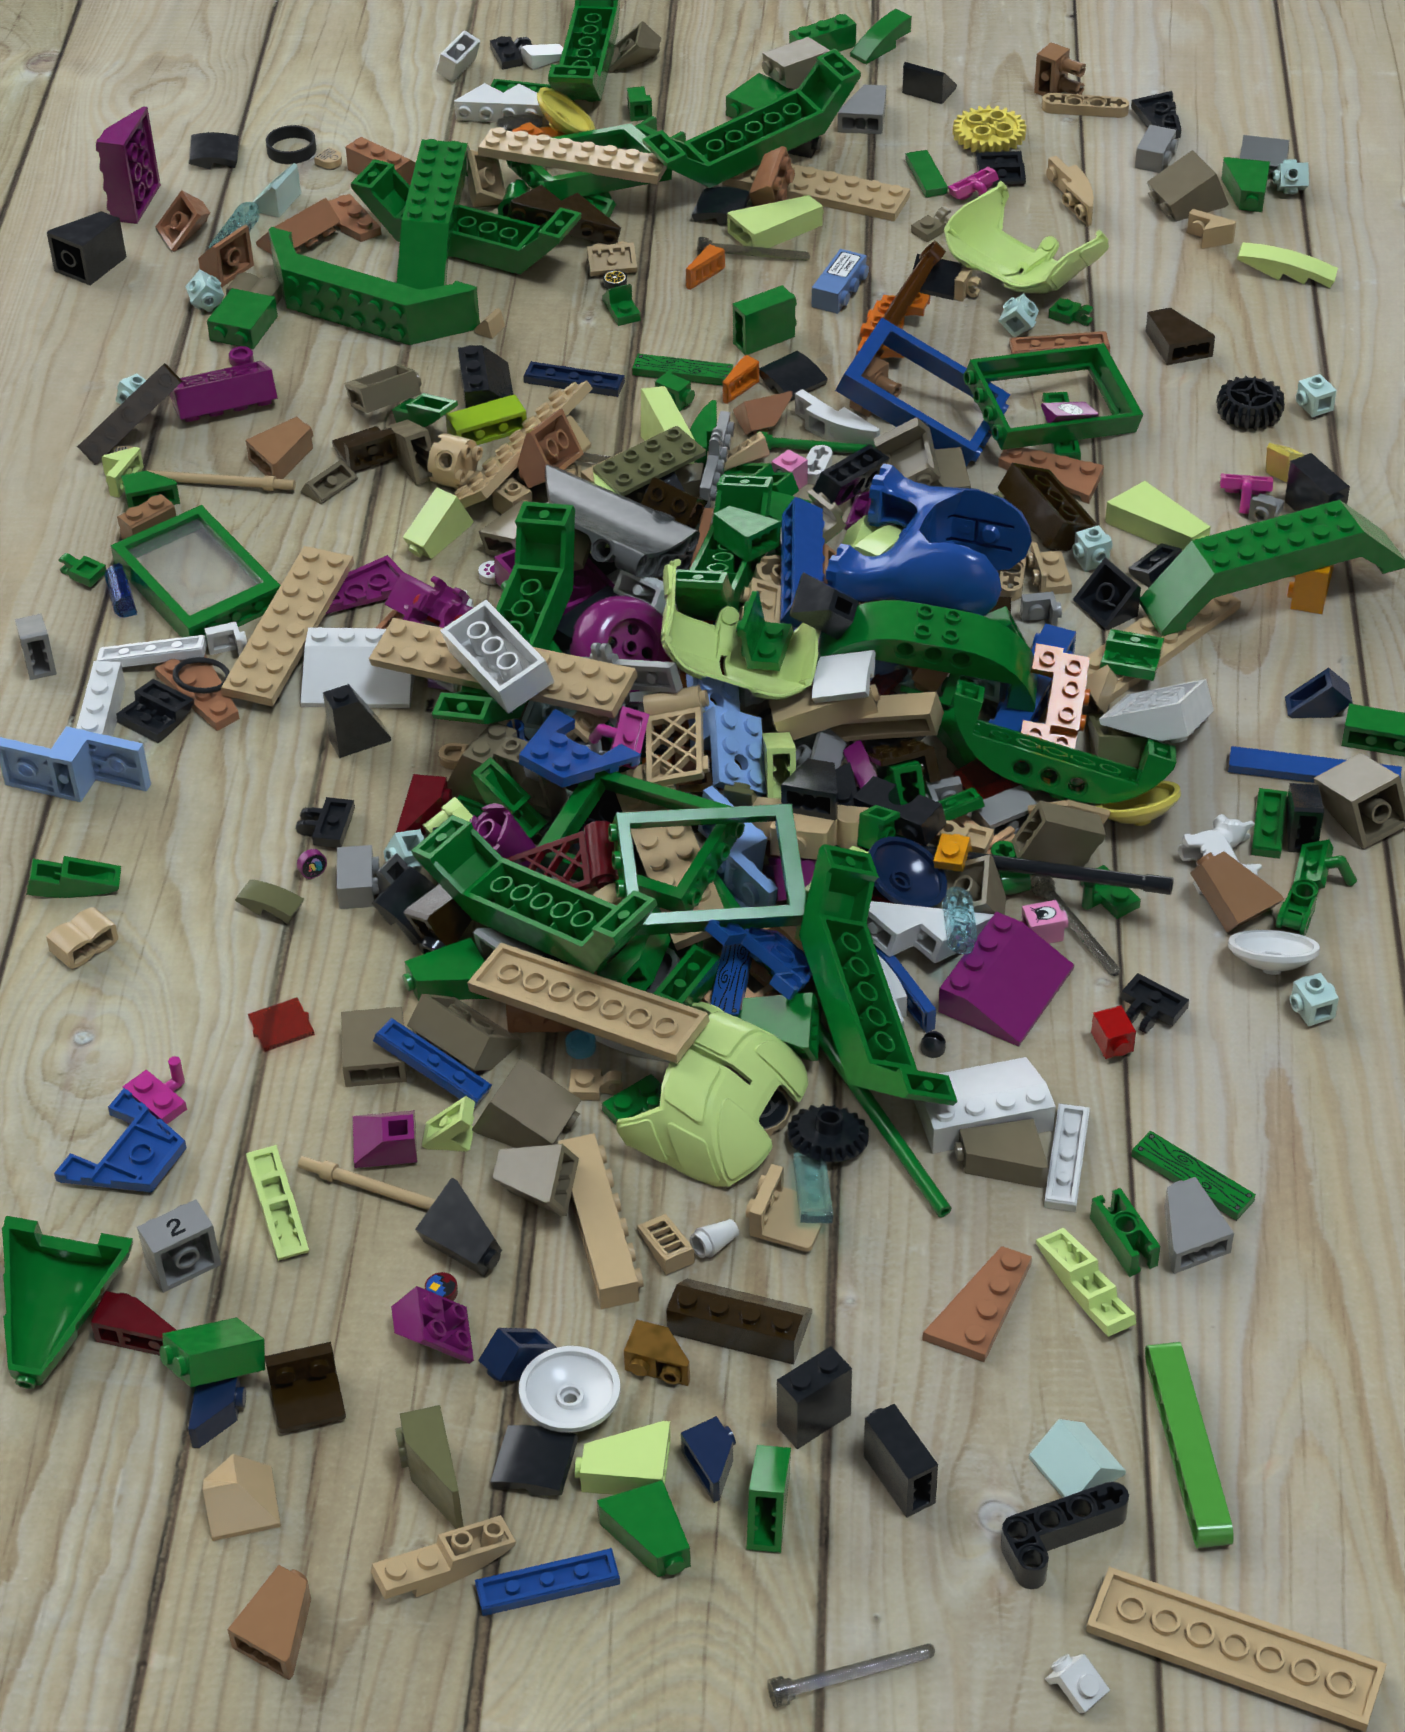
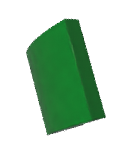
[1100,629,1164,681]

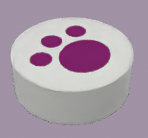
[478,561,497,585]

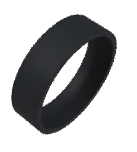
[266,125,317,164]

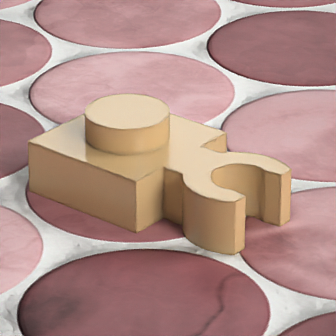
[939,820,994,854]

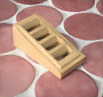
[724,432,770,470]
[637,1214,695,1275]

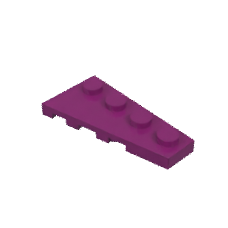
[326,555,403,614]

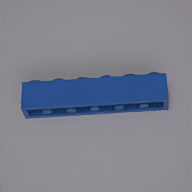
[780,497,825,628]
[989,623,1076,732]

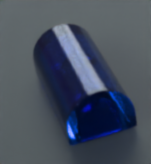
[104,563,138,618]

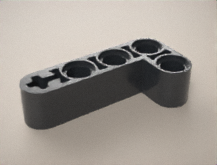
[1000,1482,1129,1590]

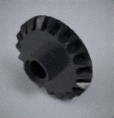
[787,1103,869,1162]

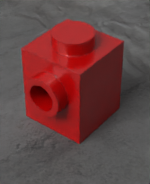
[1091,1005,1136,1059]

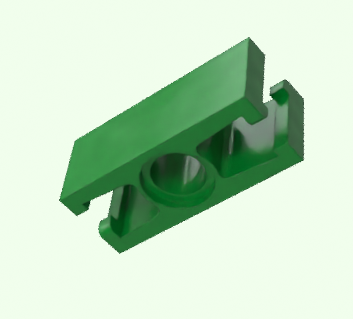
[1090,1188,1161,1277]

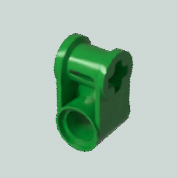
[991,841,1031,896]
[1276,879,1318,936]

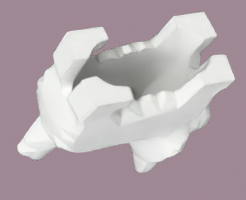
[1178,814,1262,894]

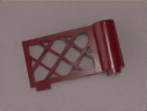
[506,821,619,891]

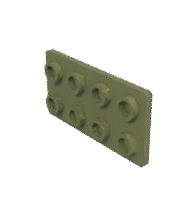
[593,426,706,496]

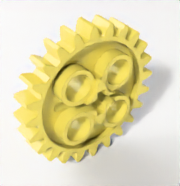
[953,105,1026,153]

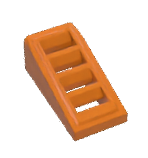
[686,244,725,290]
[722,355,759,404]

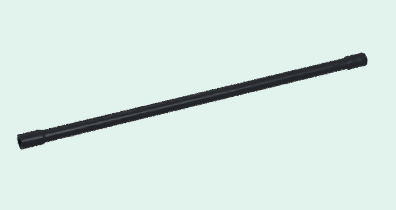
[751,822,1174,895]

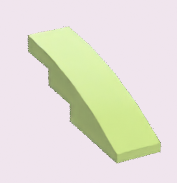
[1237,242,1338,288]
[854,524,905,556]
[246,1145,309,1261]
[1036,1228,1136,1337]

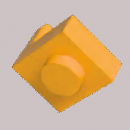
[933,833,972,872]

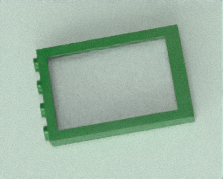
[110,505,281,637]

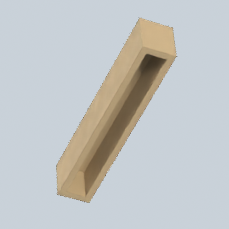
[771,691,944,741]
[558,1133,644,1309]

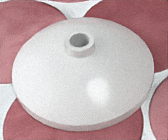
[1228,930,1320,975]
[519,1346,620,1433]

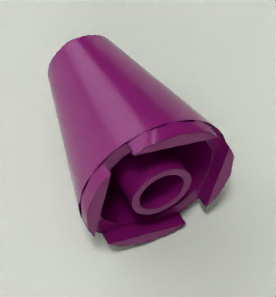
[469,803,536,868]

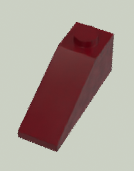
[396,774,452,835]
[91,1291,176,1356]

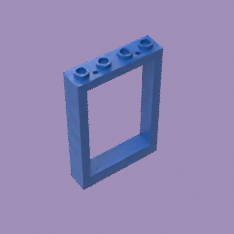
[835,318,1010,467]

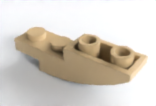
[1046,156,1094,226]
[371,1515,516,1599]

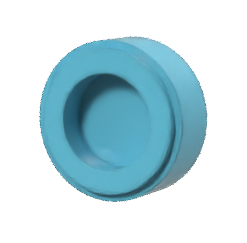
[565,1029,596,1059]

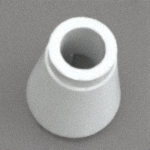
[690,1219,739,1258]

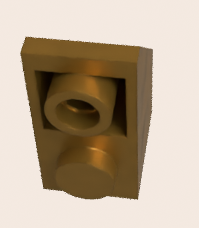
[624,1319,690,1386]

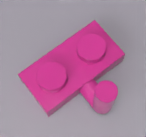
[948,167,999,200]
[1220,473,1273,514]
[589,706,650,770]
[122,1056,187,1124]

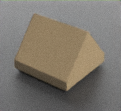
[474,308,505,339]

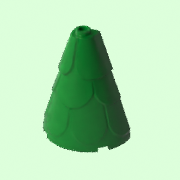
[2,1216,133,1389]

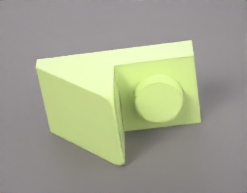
[102,447,144,498]
[422,1096,475,1151]

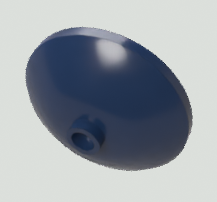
[868,836,947,908]

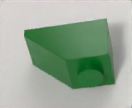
[121,471,180,509]

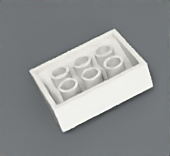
[301,627,415,708]
[1099,679,1214,743]
[914,1057,1056,1154]

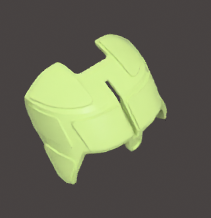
[944,181,1109,293]
[660,559,820,700]
[616,1002,808,1187]

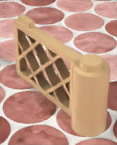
[643,685,709,786]

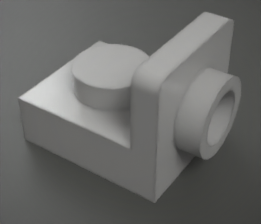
[1248,493,1284,522]
[1020,591,1062,626]
[925,776,962,801]

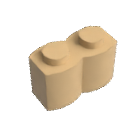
[46,907,118,969]

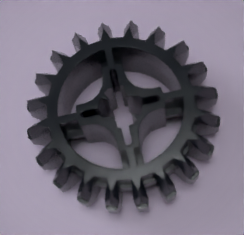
[1216,375,1285,431]

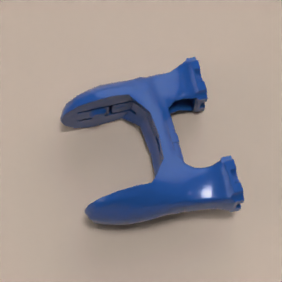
[826,464,1032,616]

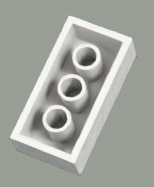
[440,600,554,714]

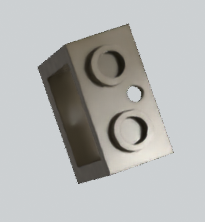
[344,364,422,413]
[493,735,568,818]

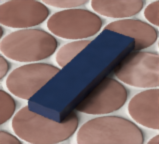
[523,361,625,397]

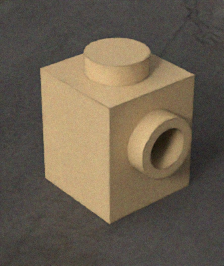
[492,477,532,514]

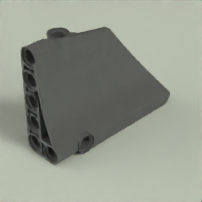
[545,464,700,577]

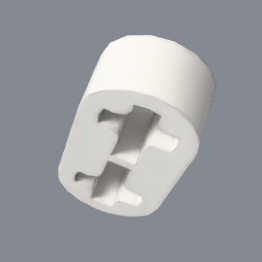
[806,445,832,485]

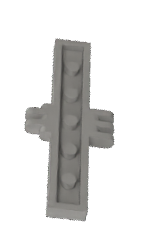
[700,411,735,509]
[583,643,683,704]

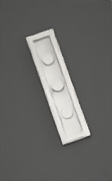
[96,635,207,667]
[1044,1104,1090,1212]

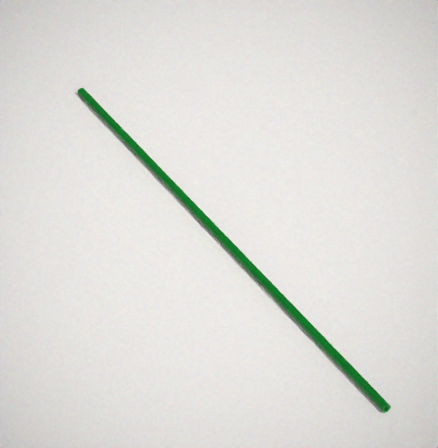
[501,580,952,1217]

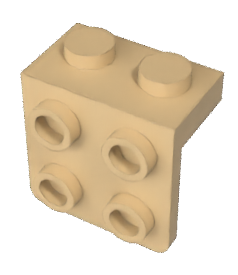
[746,1164,830,1252]

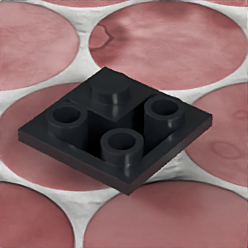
[789,572,859,640]

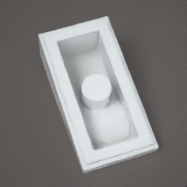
[521,44,563,70]

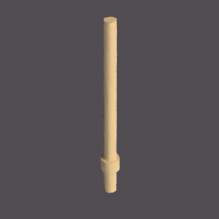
[147,470,296,491]
[298,1156,436,1210]

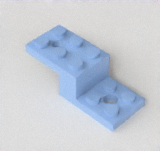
[686,673,766,797]
[0,726,151,802]
[698,786,778,908]

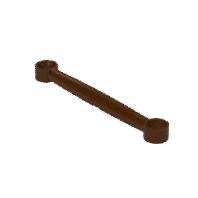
[875,241,946,358]

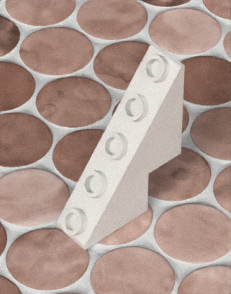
[454,83,549,125]
[867,901,994,963]

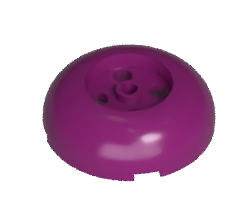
[570,596,671,693]

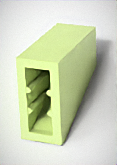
[403,487,474,559]
[762,732,796,799]
[575,1421,671,1495]

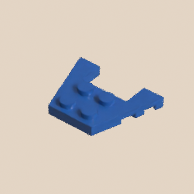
[519,709,641,788]
[705,919,813,1000]
[54,1088,187,1192]

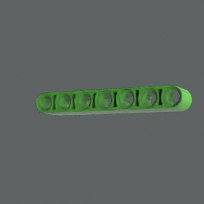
[1145,1342,1234,1549]

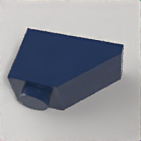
[1285,667,1353,718]
[478,1328,557,1382]
[188,1376,246,1448]
[681,1416,736,1503]

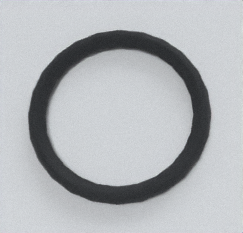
[173,657,230,694]

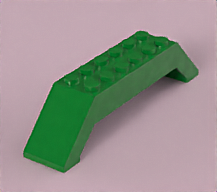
[548,0,620,102]
[642,49,861,188]
[397,139,470,290]
[351,159,582,274]
[268,227,480,345]
[675,475,773,621]
[1139,500,1405,637]
[431,501,575,724]
[411,815,658,974]
[799,844,958,1106]

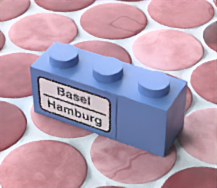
[812,249,869,314]

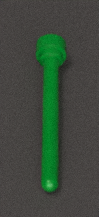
[758,431,875,454]

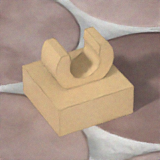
[954,267,981,302]

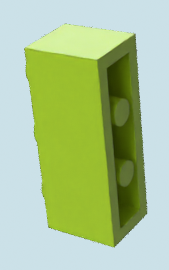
[445,394,527,445]

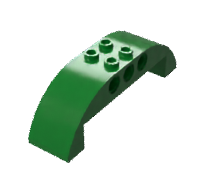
[816,600,1038,712]
[953,679,1177,804]

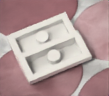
[812,650,876,703]

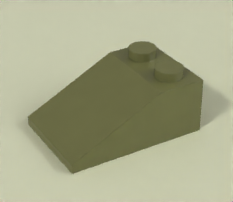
[1086,712,1148,769]
[395,1405,464,1529]

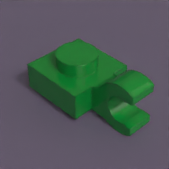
[1049,298,1093,326]
[59,553,107,588]

